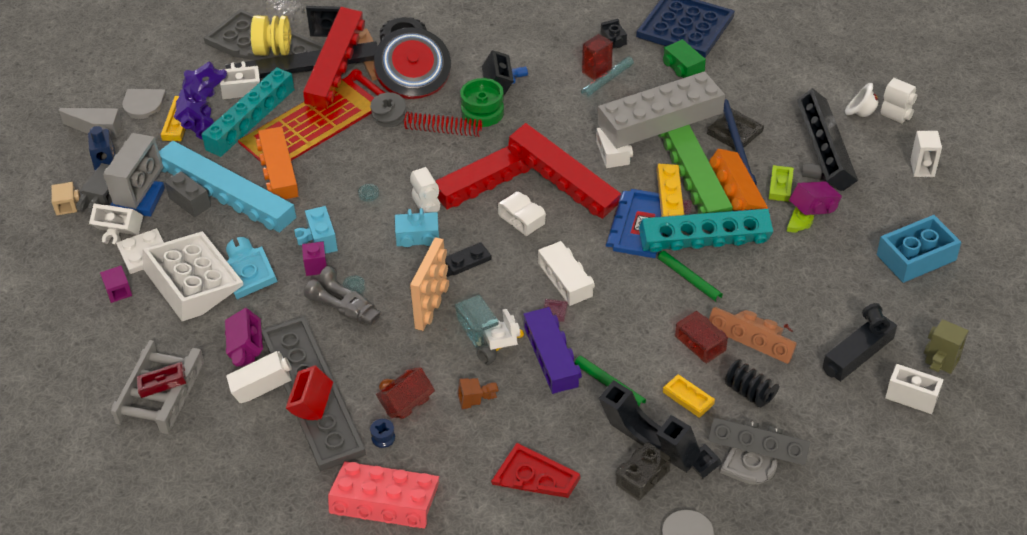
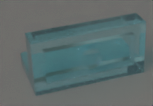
[455,295,499,347]

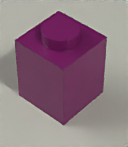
[302,241,327,276]
[100,265,132,303]

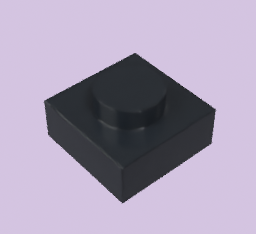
[692,444,722,478]

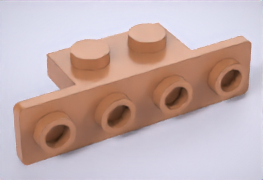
[707,307,797,364]

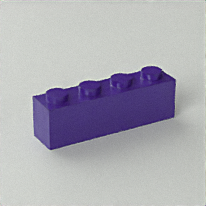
[523,307,582,394]

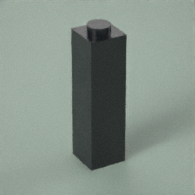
[822,316,897,382]

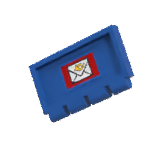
[606,189,662,259]

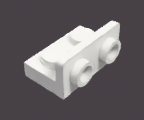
[482,309,520,350]

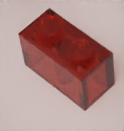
[582,34,613,81]
[675,310,728,364]
[375,367,435,419]

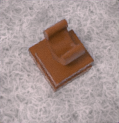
[457,378,499,410]

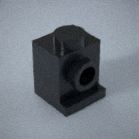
[601,18,627,49]

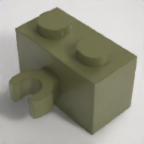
[924,319,969,374]

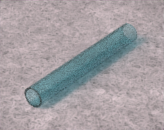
[581,56,634,97]

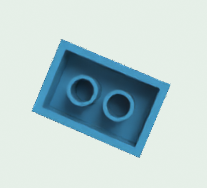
[876,215,962,283]

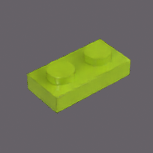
[769,165,794,202]

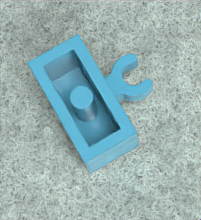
[294,206,338,254]
[395,208,439,247]

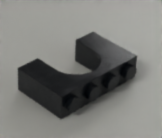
[599,380,701,473]

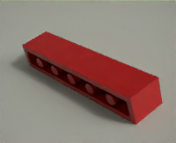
[303,7,365,109]
[508,123,621,219]
[435,146,531,209]

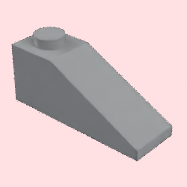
[59,108,122,138]

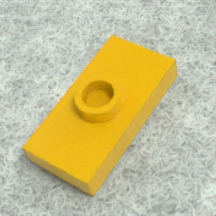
[663,374,715,418]

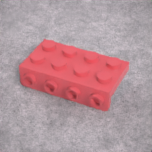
[328,461,439,529]

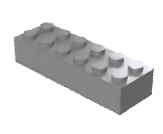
[598,71,725,149]

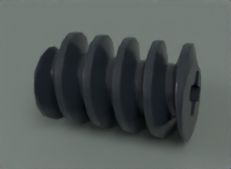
[725,359,779,408]

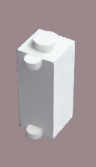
[226,351,292,403]

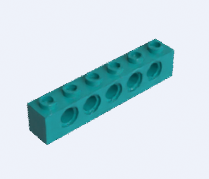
[202,67,295,157]
[639,209,773,252]

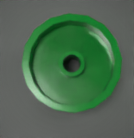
[460,78,504,127]

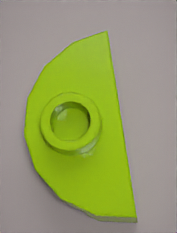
[787,207,814,233]

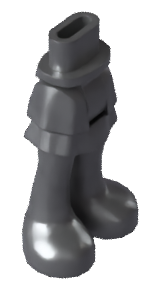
[304,266,381,326]

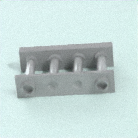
[111,340,204,434]

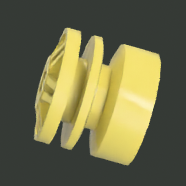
[251,16,292,56]

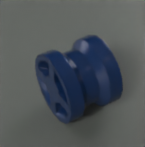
[370,419,395,448]

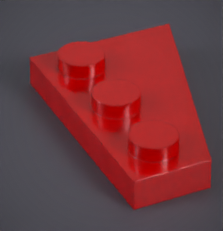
[491,443,581,498]

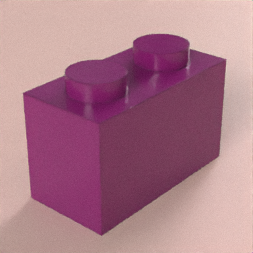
[789,181,842,215]

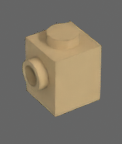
[52,182,80,215]

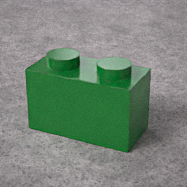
[663,39,706,78]

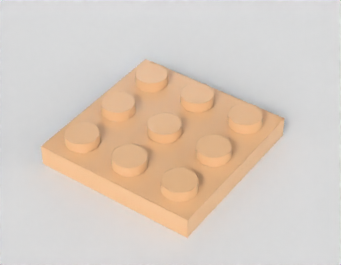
[410,237,449,331]

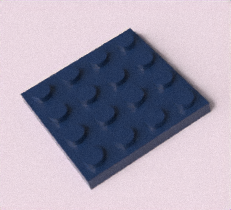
[636,0,735,58]

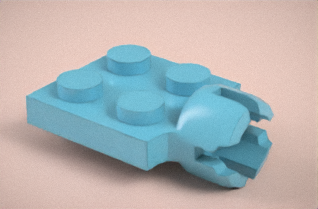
[226,237,278,299]

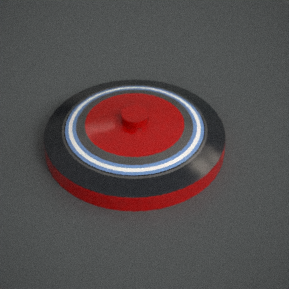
[374,27,451,99]

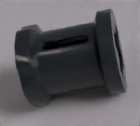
[862,303,890,334]

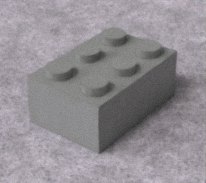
[103,133,164,209]

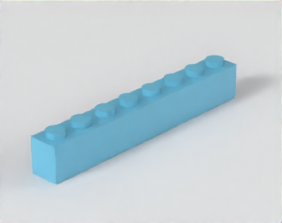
[159,141,296,233]

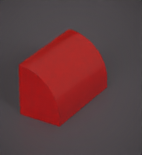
[286,365,333,420]

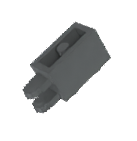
[76,163,112,214]

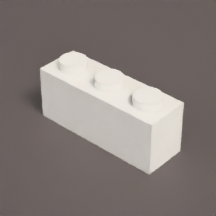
[538,241,595,306]

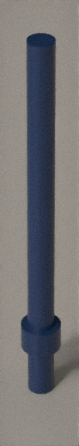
[723,99,757,185]

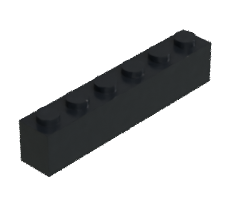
[797,88,858,191]

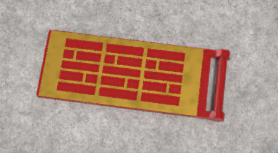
[238,69,386,161]

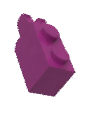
[225,308,263,368]

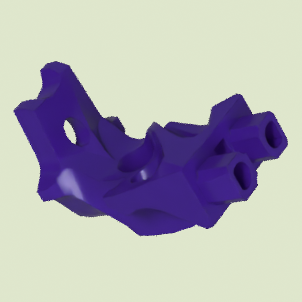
[174,61,227,140]

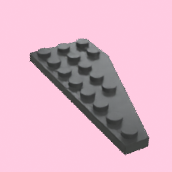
[204,9,356,74]

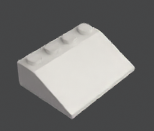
[143,231,243,321]

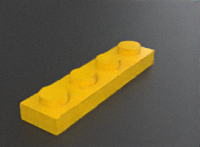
[657,164,684,232]

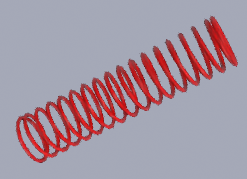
[404,111,482,137]

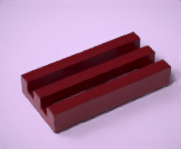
[137,362,187,398]

